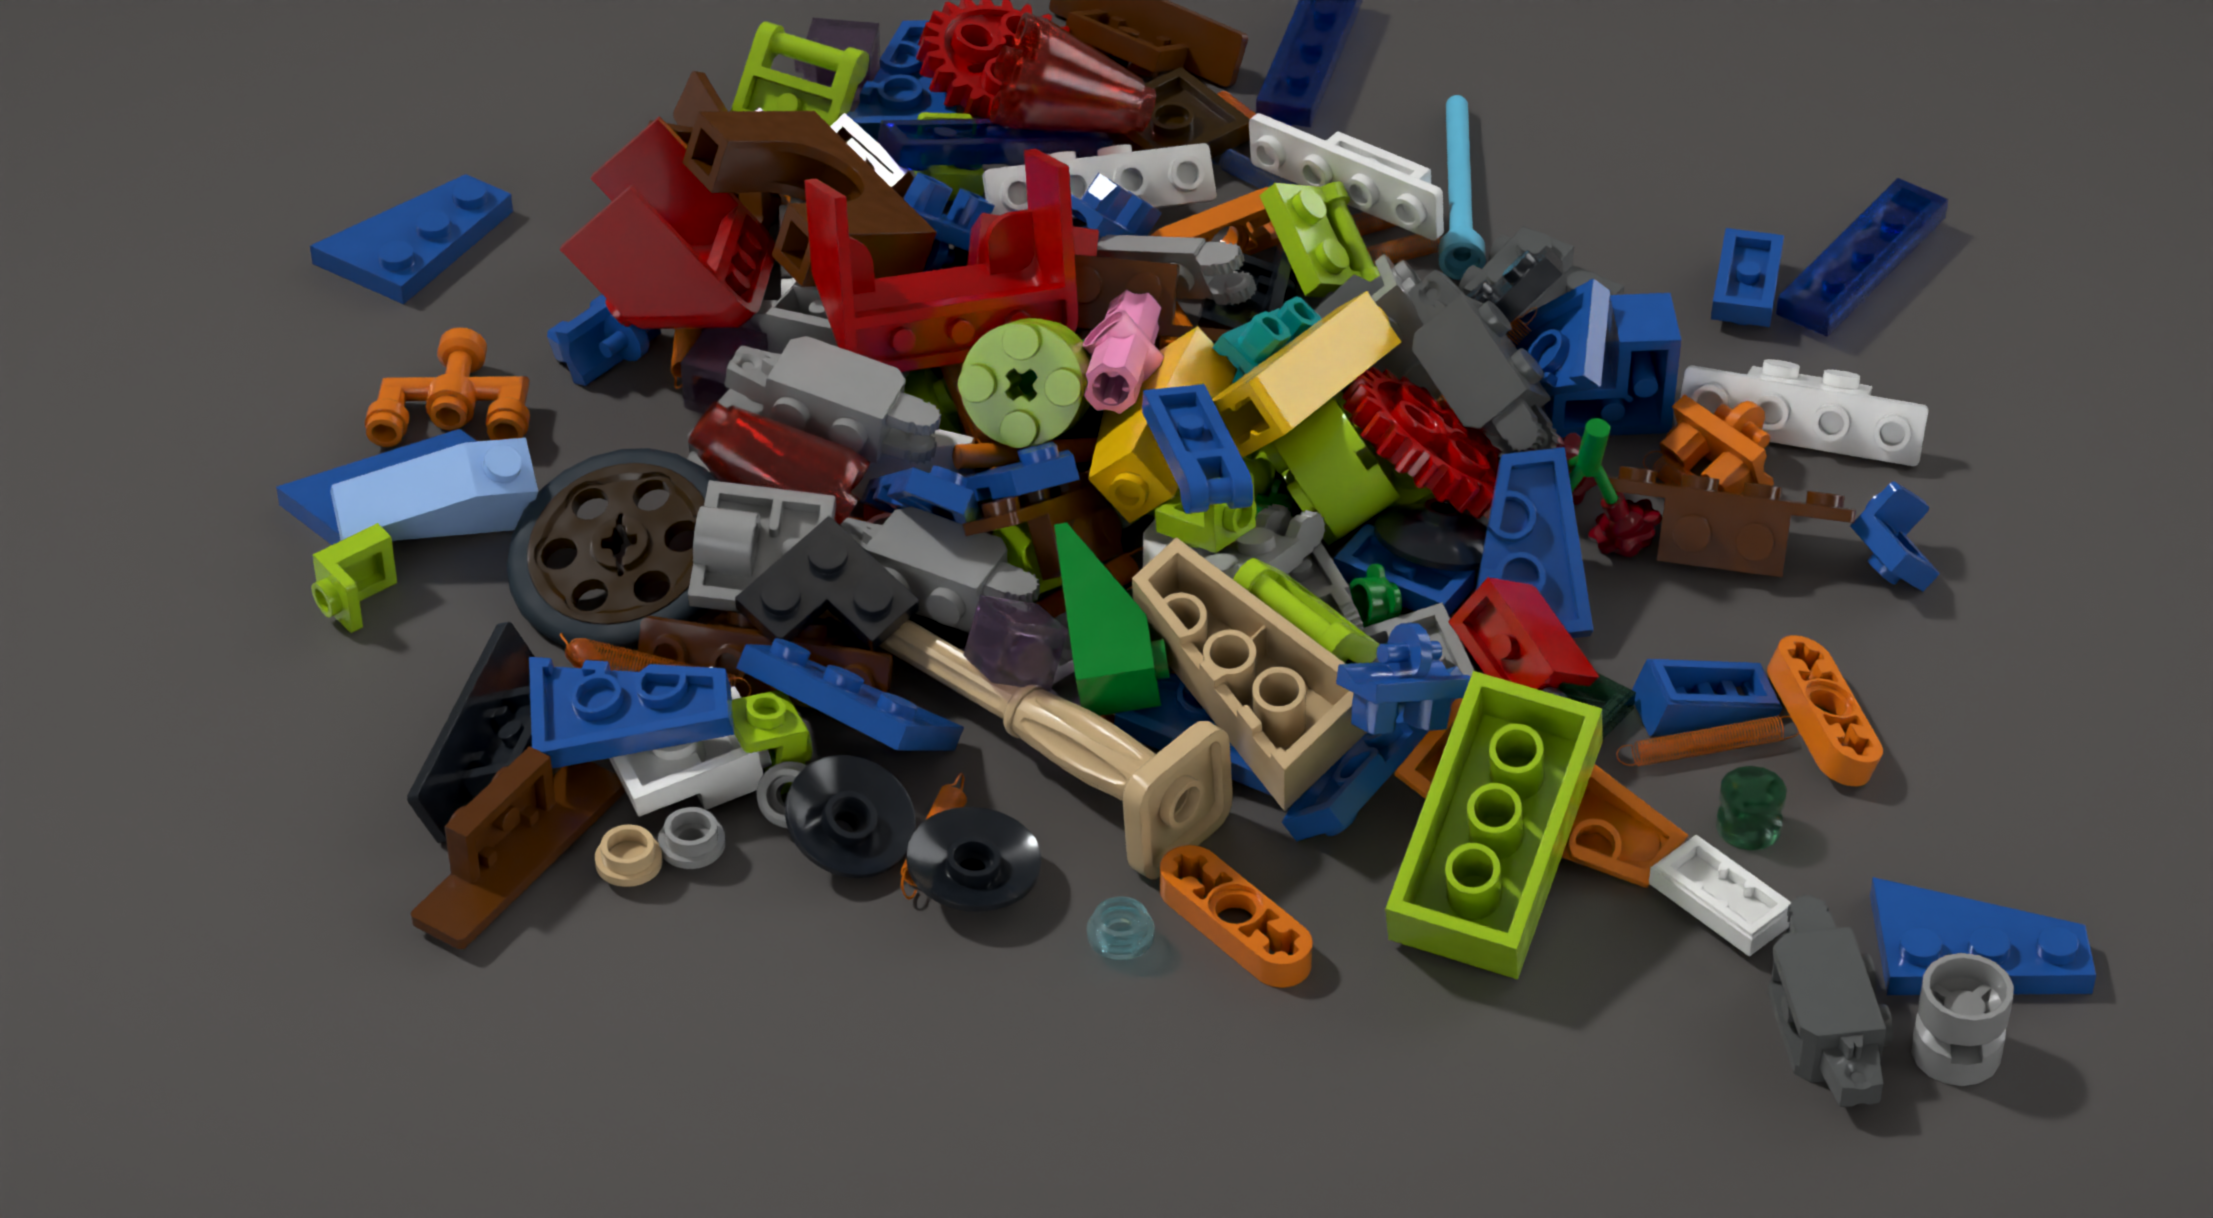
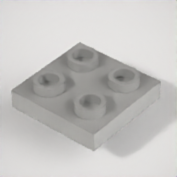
[688,480,836,622]

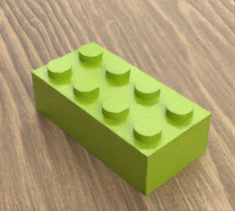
[1385,671,1603,980]

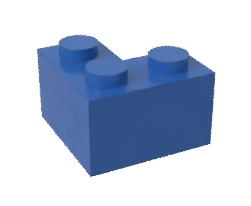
[1544,293,1681,438]

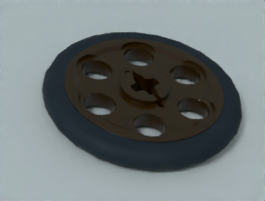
[506,448,718,654]

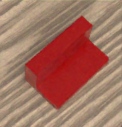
[1448,577,1599,691]

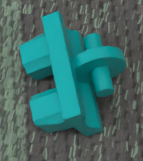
[1212,296,1321,383]

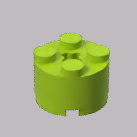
[958,318,1092,448]
[1262,396,1401,546]

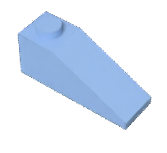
[330,438,538,541]

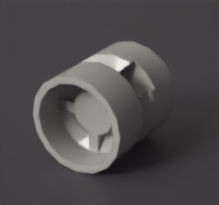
[1911,953,2014,1086]

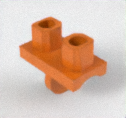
[1659,394,1774,494]

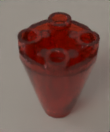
[989,12,1156,134]
[688,401,871,525]

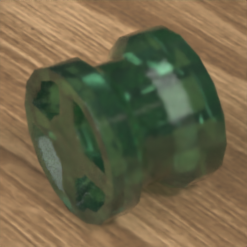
[1716,766,1787,850]

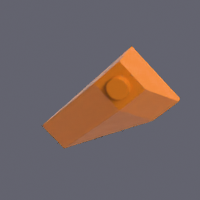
[1395,698,1689,888]

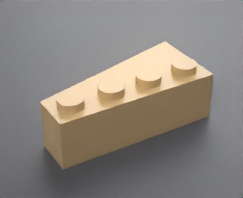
[1132,537,1367,811]

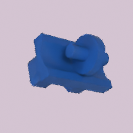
[904,172,995,272]
[1071,172,1162,243]
[547,294,662,386]
[1336,623,1471,734]

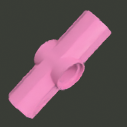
[1083,290,1164,414]

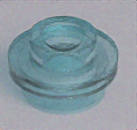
[1087,896,1155,960]

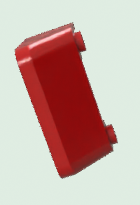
[559,116,775,329]
[804,149,1078,372]

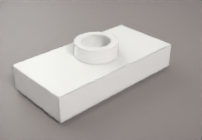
[1649,835,1791,957]

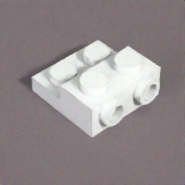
[609,666,772,817]

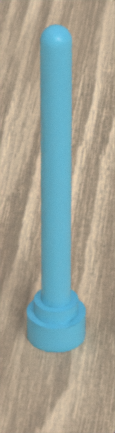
[1438,95,1486,280]

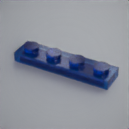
[1256,0,1363,128]
[878,117,1113,171]
[1776,178,1949,337]

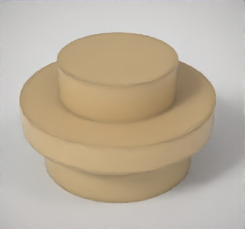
[595,825,663,887]

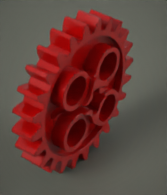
[916,0,1099,139]
[1342,367,1502,520]

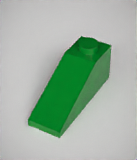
[1054,523,1170,716]

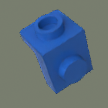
[1850,482,1940,592]

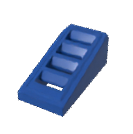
[1631,659,1783,736]

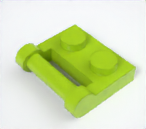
[731,21,869,126]
[1259,181,1380,297]
[1233,558,1380,663]

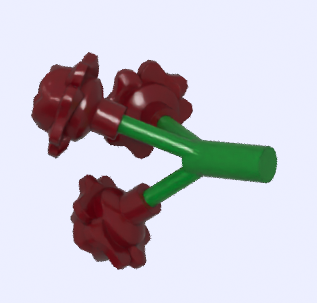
[1556,418,1662,557]

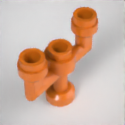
[365,327,530,447]

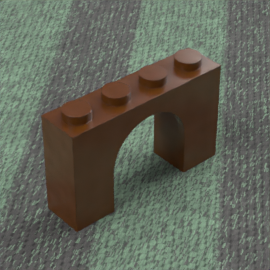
[682,111,937,287]

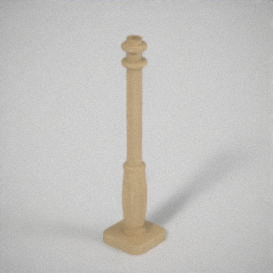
[818,609,1233,880]

